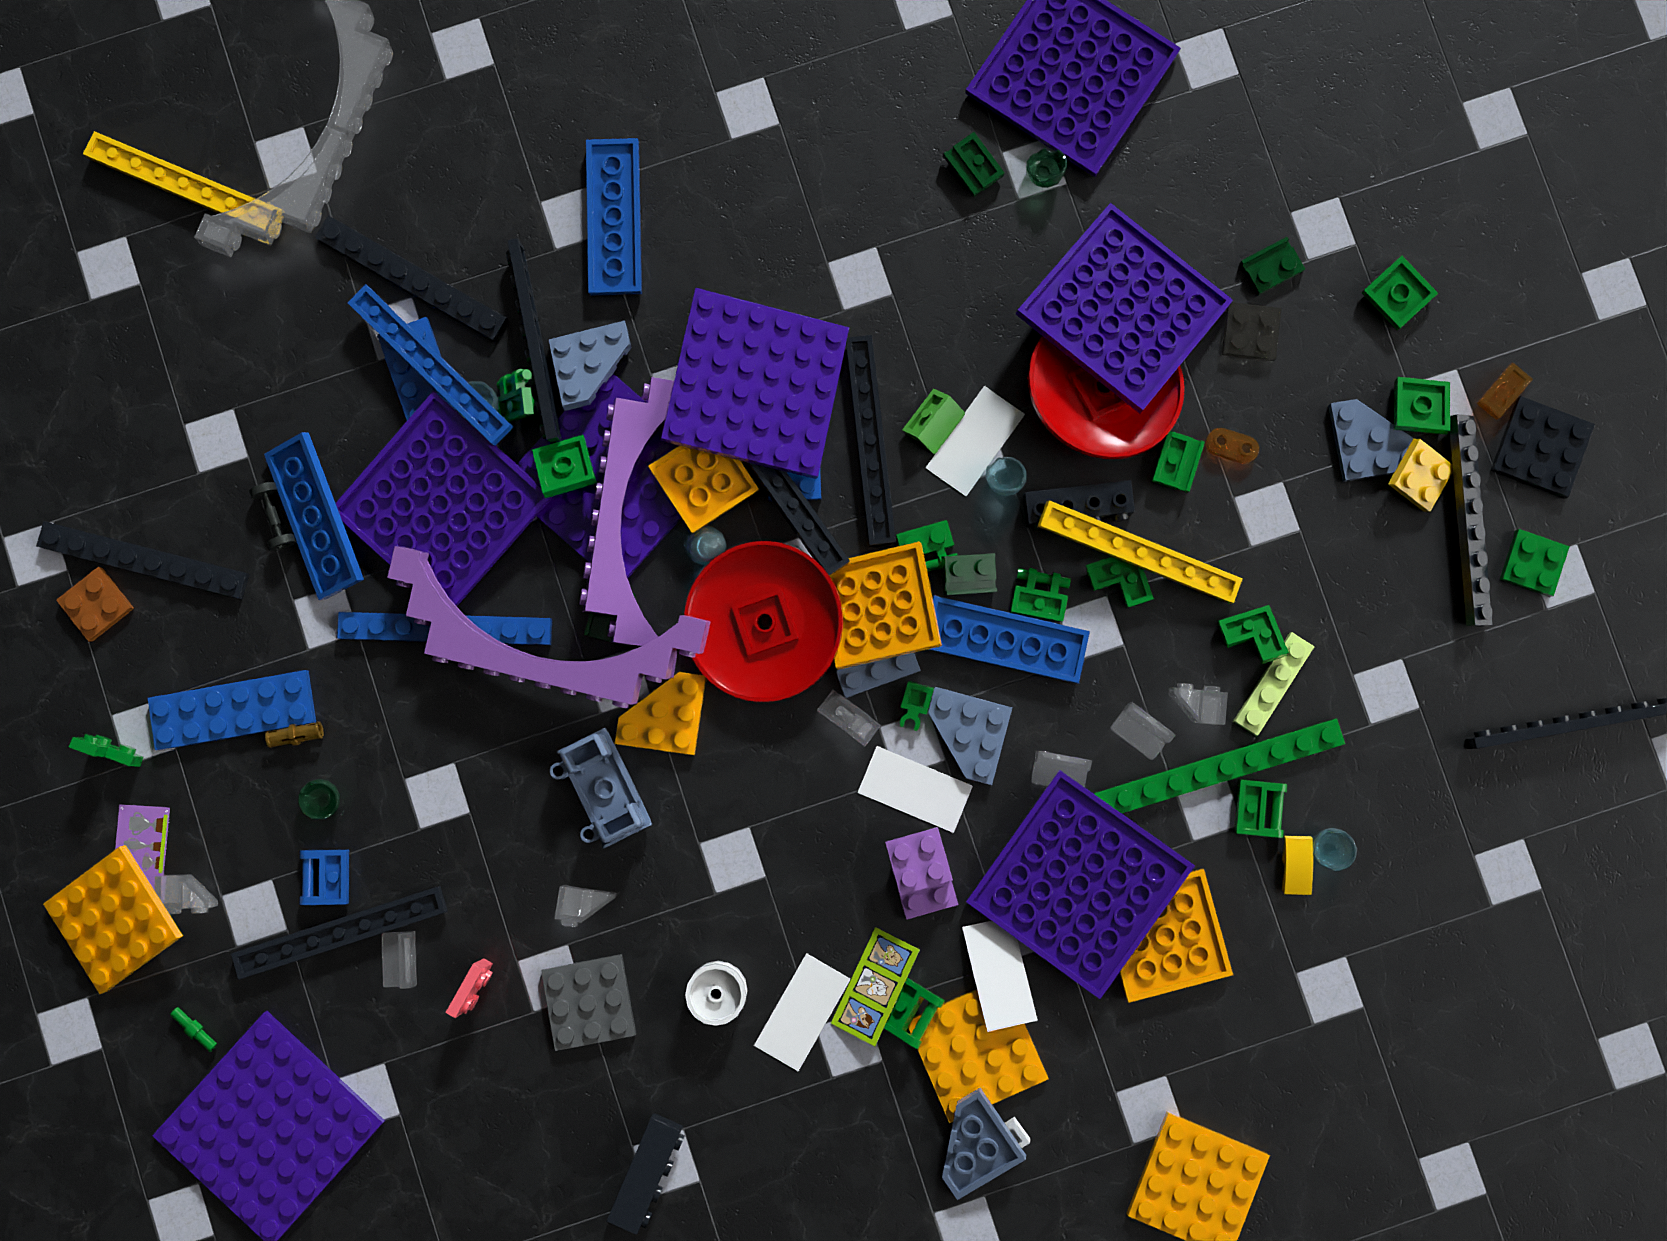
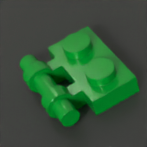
[496,369,534,423]
[896,520,958,572]
[1010,568,1071,622]

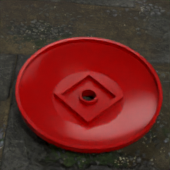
[1028,336,1184,459]
[684,541,843,702]

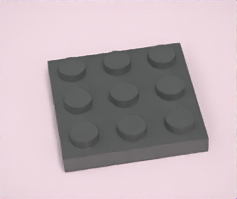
[541,954,636,1051]

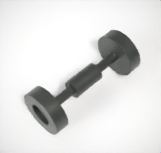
[249,482,296,551]

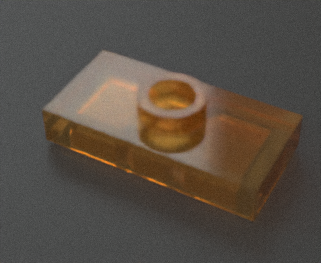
[1476,362,1533,420]

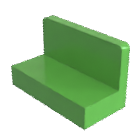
[902,389,965,454]

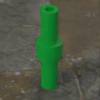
[170,1007,217,1052]

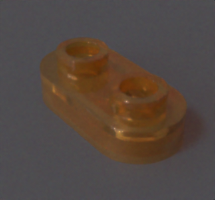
[1206,428,1259,464]

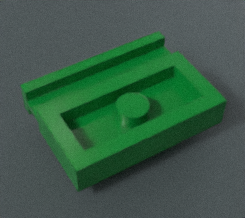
[1151,431,1205,493]

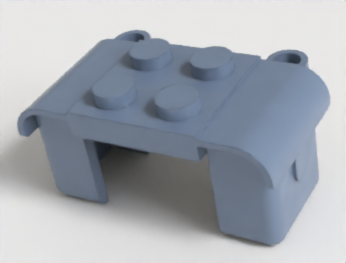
[550,728,652,849]

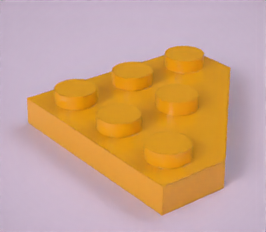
[615,672,706,755]

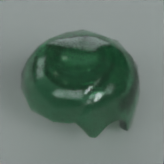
[1026,148,1067,188]
[298,779,340,820]

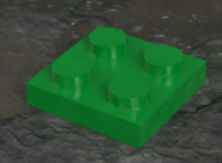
[1361,256,1438,330]
[1394,377,1450,435]
[532,435,597,498]
[1499,529,1570,597]

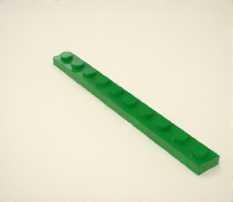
[1093,719,1345,813]

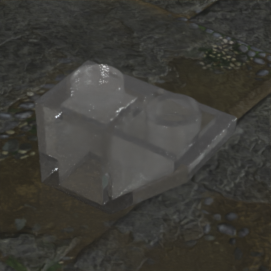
[1169,683,1228,726]
[155,874,218,914]

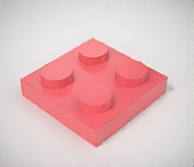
[446,958,493,1018]

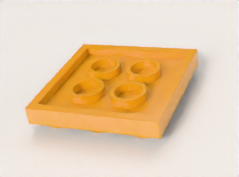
[648,446,759,534]

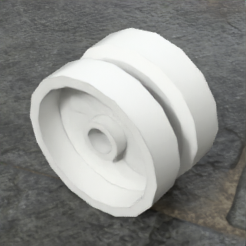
[685,961,748,1026]

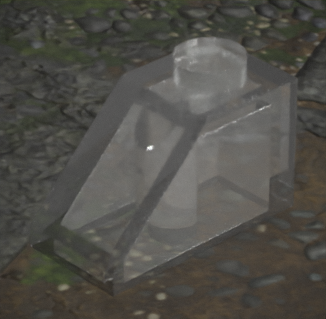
[817,690,881,747]
[555,885,616,927]

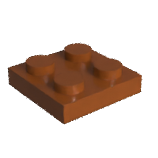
[56,567,134,642]

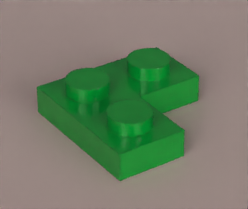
[1085,557,1154,608]
[1217,605,1289,664]
[69,734,144,767]

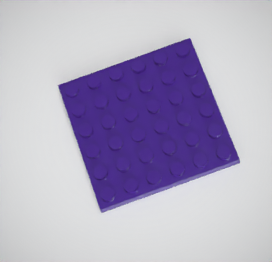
[965,0,1181,177]
[1015,203,1233,414]
[660,288,849,479]
[517,374,682,579]
[335,391,553,606]
[966,770,1195,999]
[152,1011,385,1241]

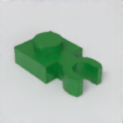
[900,681,934,731]

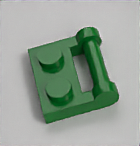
[1234,780,1287,838]
[884,977,945,1049]

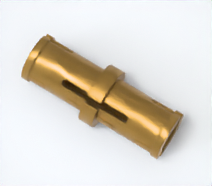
[265,722,324,748]

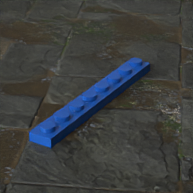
[348,284,513,446]
[337,612,552,645]

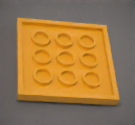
[830,542,942,670]
[43,845,183,994]
[1119,869,1233,1003]
[908,989,1049,1123]
[1126,1111,1270,1241]

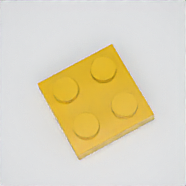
[1388,439,1453,512]

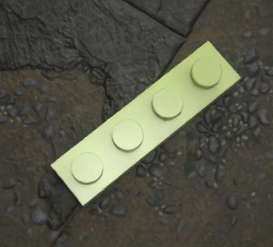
[1233,632,1314,736]

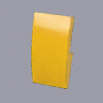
[1282,836,1313,895]

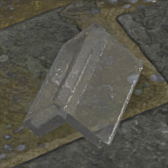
[1110,702,1176,760]
[1031,751,1092,787]
[382,931,417,989]

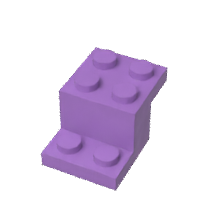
[885,827,958,919]

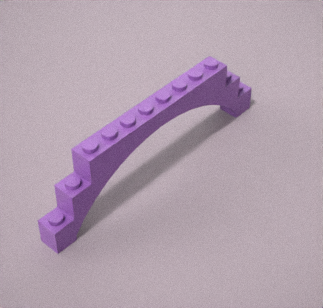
[579,377,677,678]
[388,546,711,708]

